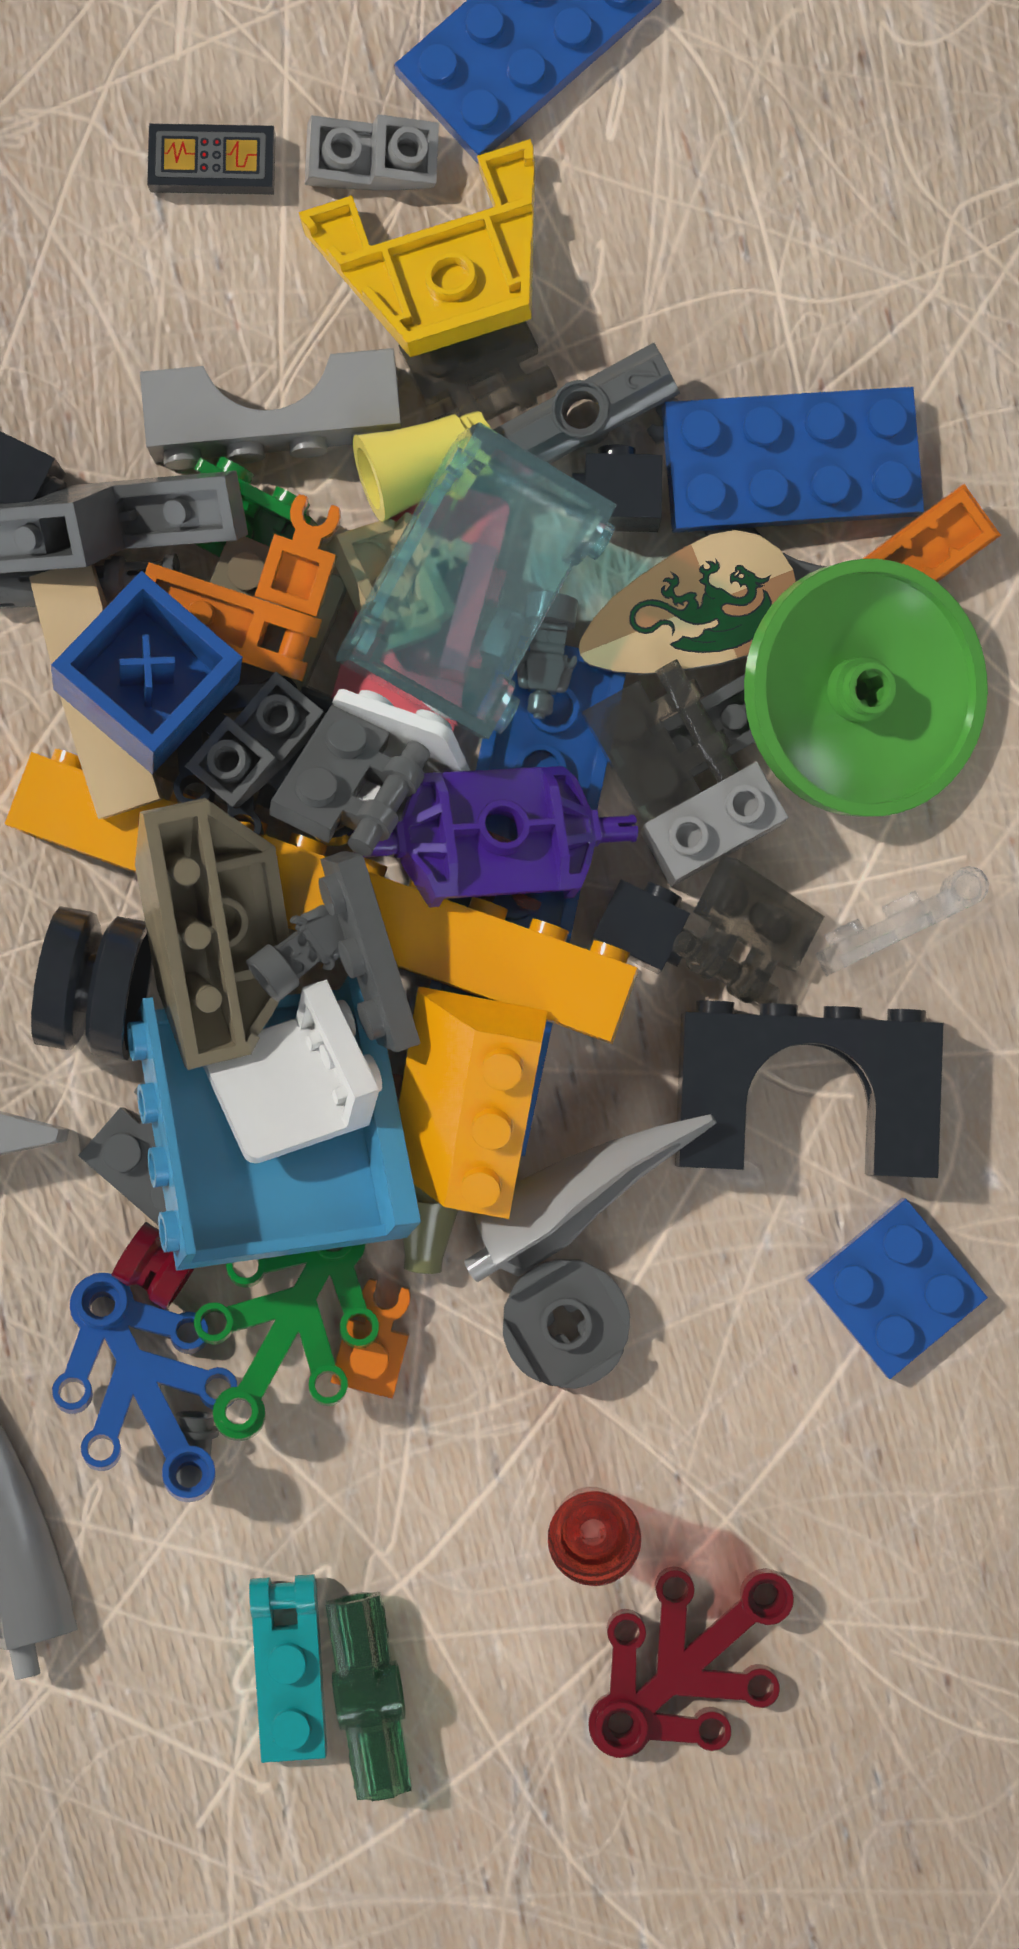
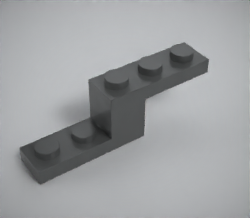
[0,470,248,573]

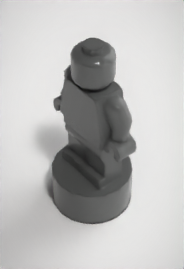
[515,592,578,719]
[246,905,345,1002]

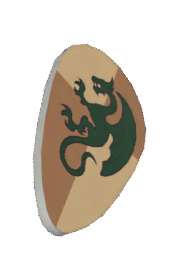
[579,530,796,675]

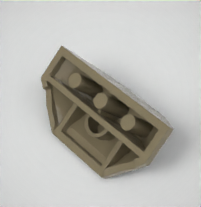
[135,798,289,1070]

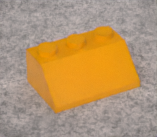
[399,987,548,1219]

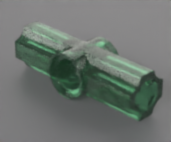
[325,1592,412,1802]

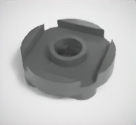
[503,1259,630,1389]

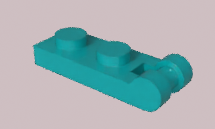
[249,1574,327,1763]

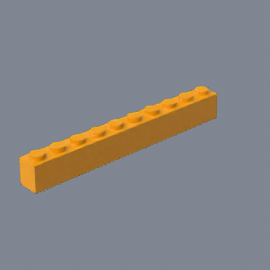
[5,748,639,1045]

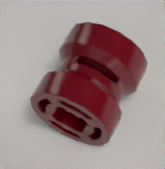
[111,1222,195,1310]

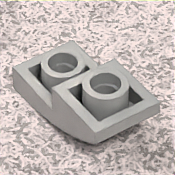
[305,114,439,190]

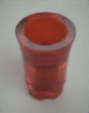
[548,1487,641,1586]

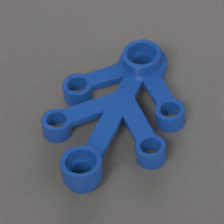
[52,1273,238,1502]

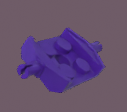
[353,766,638,908]

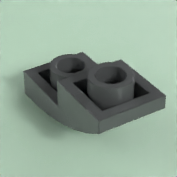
[185,672,326,809]

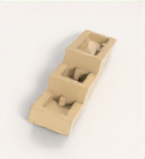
[29,564,164,819]

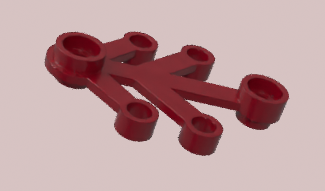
[588,1566,794,1758]

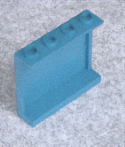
[127,976,421,1271]

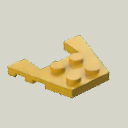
[299,139,535,358]

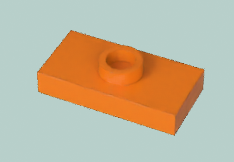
[862,484,1001,582]

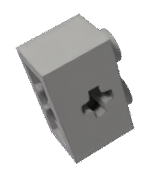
[640,762,789,887]

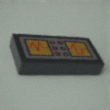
[147,123,276,195]

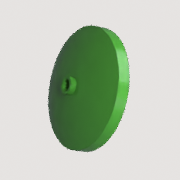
[744,559,988,817]

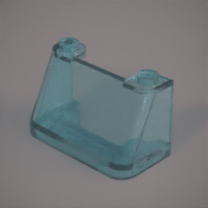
[336,422,617,739]

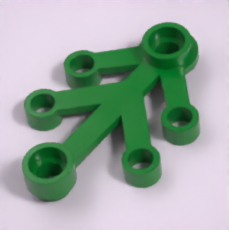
[194,1244,379,1441]

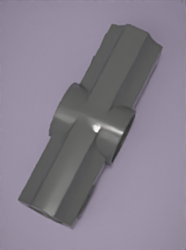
[491,343,680,484]

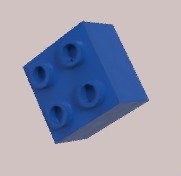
[51,571,243,775]

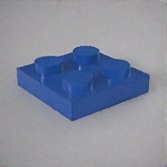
[805,1198,988,1379]

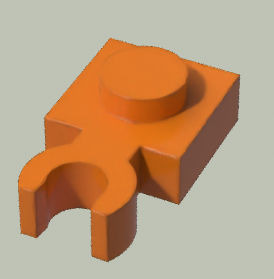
[255,494,341,618]
[330,1278,411,1399]

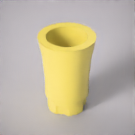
[353,411,499,522]

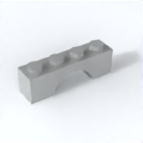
[140,348,402,470]

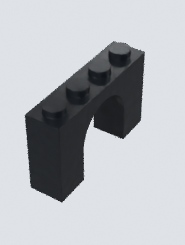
[675,1000,944,1178]

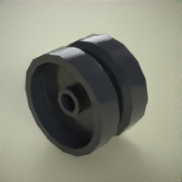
[31,906,153,1061]

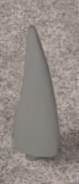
[464,1114,717,1282]
[0,1424,78,1680]

